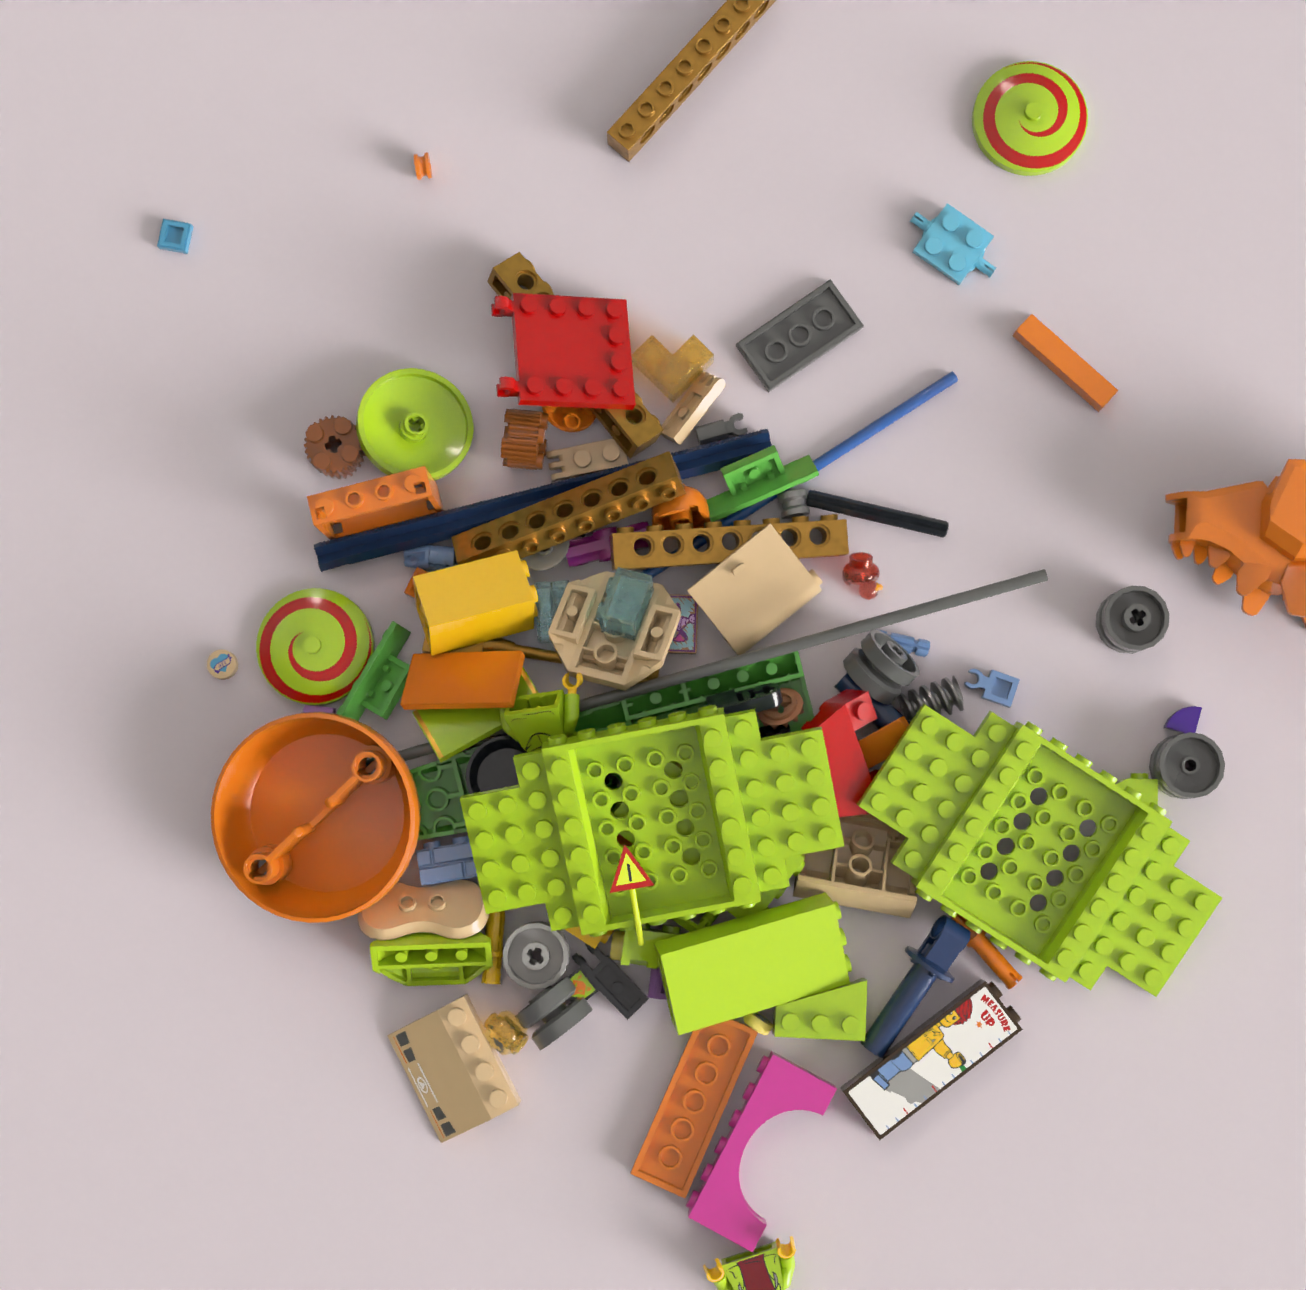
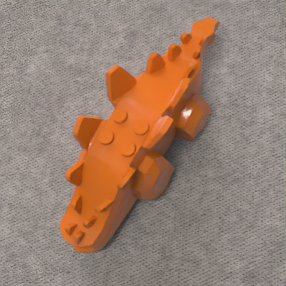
[1165,459,1306,627]

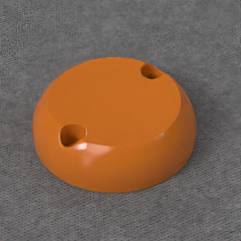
[211,712,421,923]

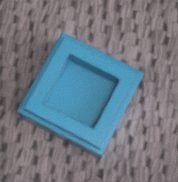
[157,219,193,254]

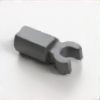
[695,413,748,445]

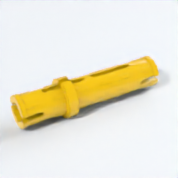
[481,911,505,984]

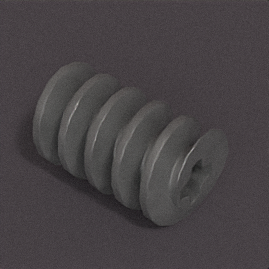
[898,676,964,721]

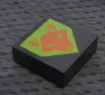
[568,968,599,1002]

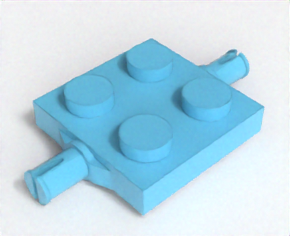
[910,203,997,285]

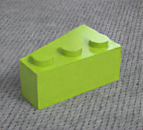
[620,923,685,969]
[773,978,867,1041]

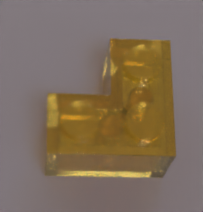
[631,334,714,403]

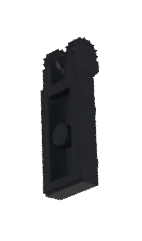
[572,943,649,1020]

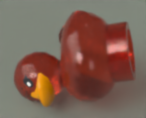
[842,552,883,600]

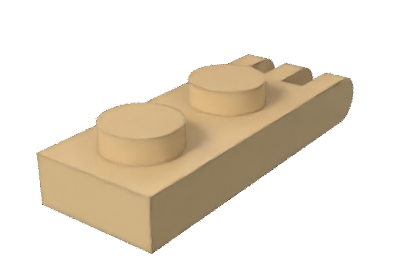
[661,372,725,445]
[546,438,628,481]

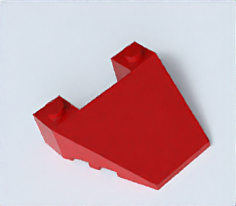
[801,689,879,817]

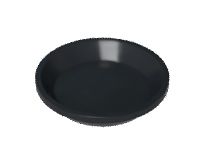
[466,736,528,794]

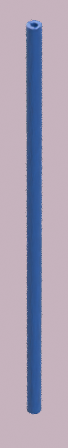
[637,371,958,581]

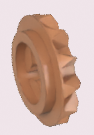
[757,688,804,730]

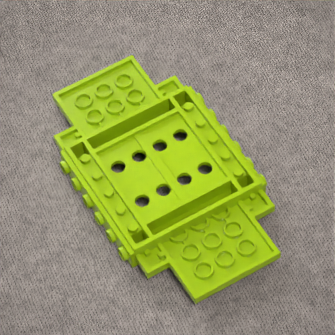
[857,704,1222,997]
[460,705,844,937]

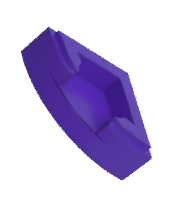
[1164,706,1202,734]

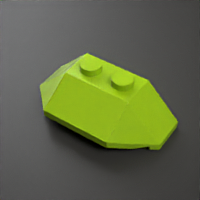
[370,932,493,986]

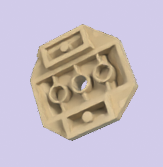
[548,571,681,691]

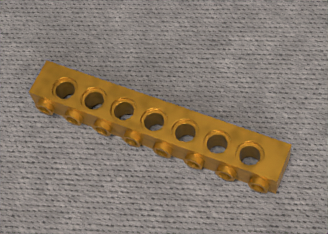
[607,0,776,162]
[487,252,664,459]
[451,451,686,565]
[610,514,849,571]

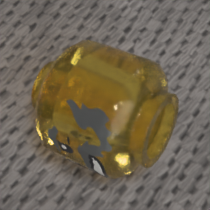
[484,1010,529,1056]

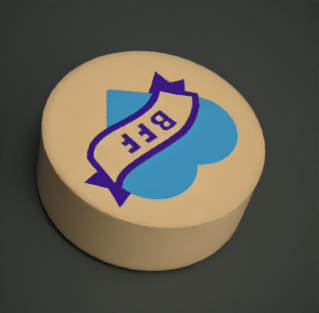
[207,650,238,680]

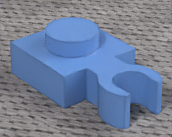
[964,669,1020,708]

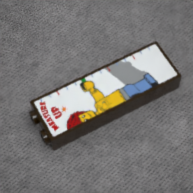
[840,979,1023,1141]

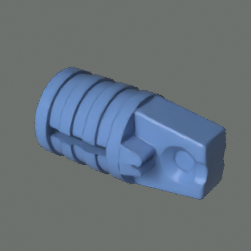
[404,545,458,571]

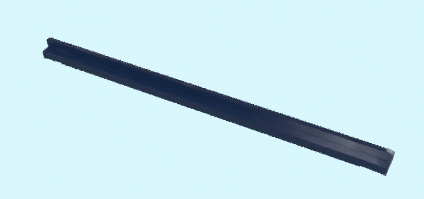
[314,429,772,572]

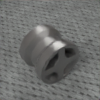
[777,489,810,519]

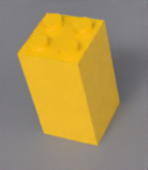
[413,550,538,656]

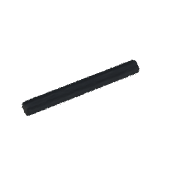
[806,490,949,538]

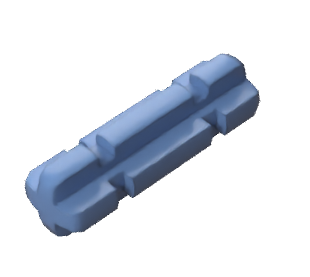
[880,630,930,657]

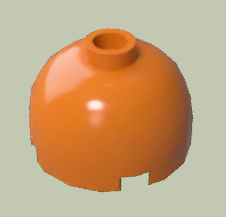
[651,484,711,530]

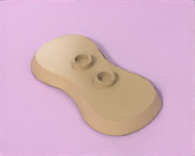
[358,879,489,940]

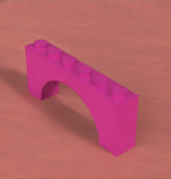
[686,1051,837,1252]

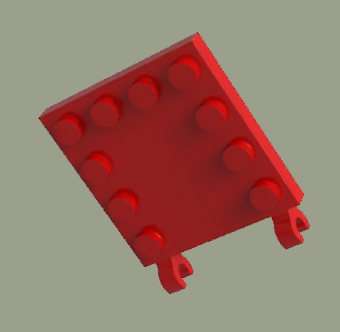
[491,293,636,410]

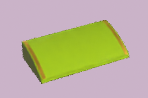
[412,667,539,763]

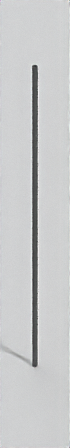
[366,569,1048,767]

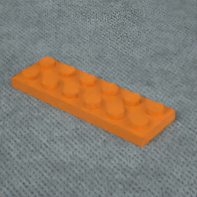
[630,1019,758,1199]

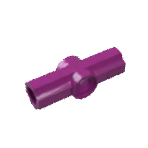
[566,521,649,568]

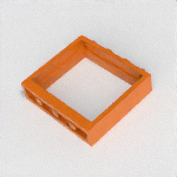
[307,466,444,540]

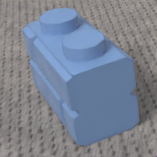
[416,836,477,886]

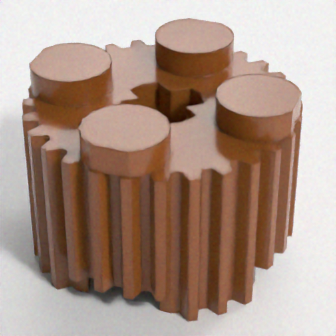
[501,409,549,470]
[304,415,366,479]

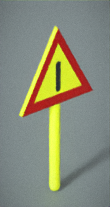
[610,844,654,946]

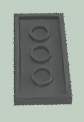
[736,279,864,392]

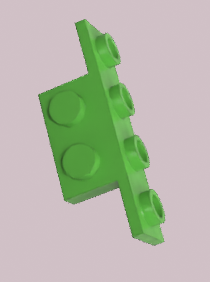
[706,445,819,522]
[337,621,411,721]

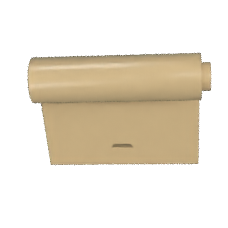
[687,523,823,655]

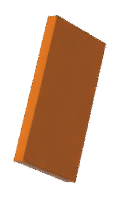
[400,651,525,710]

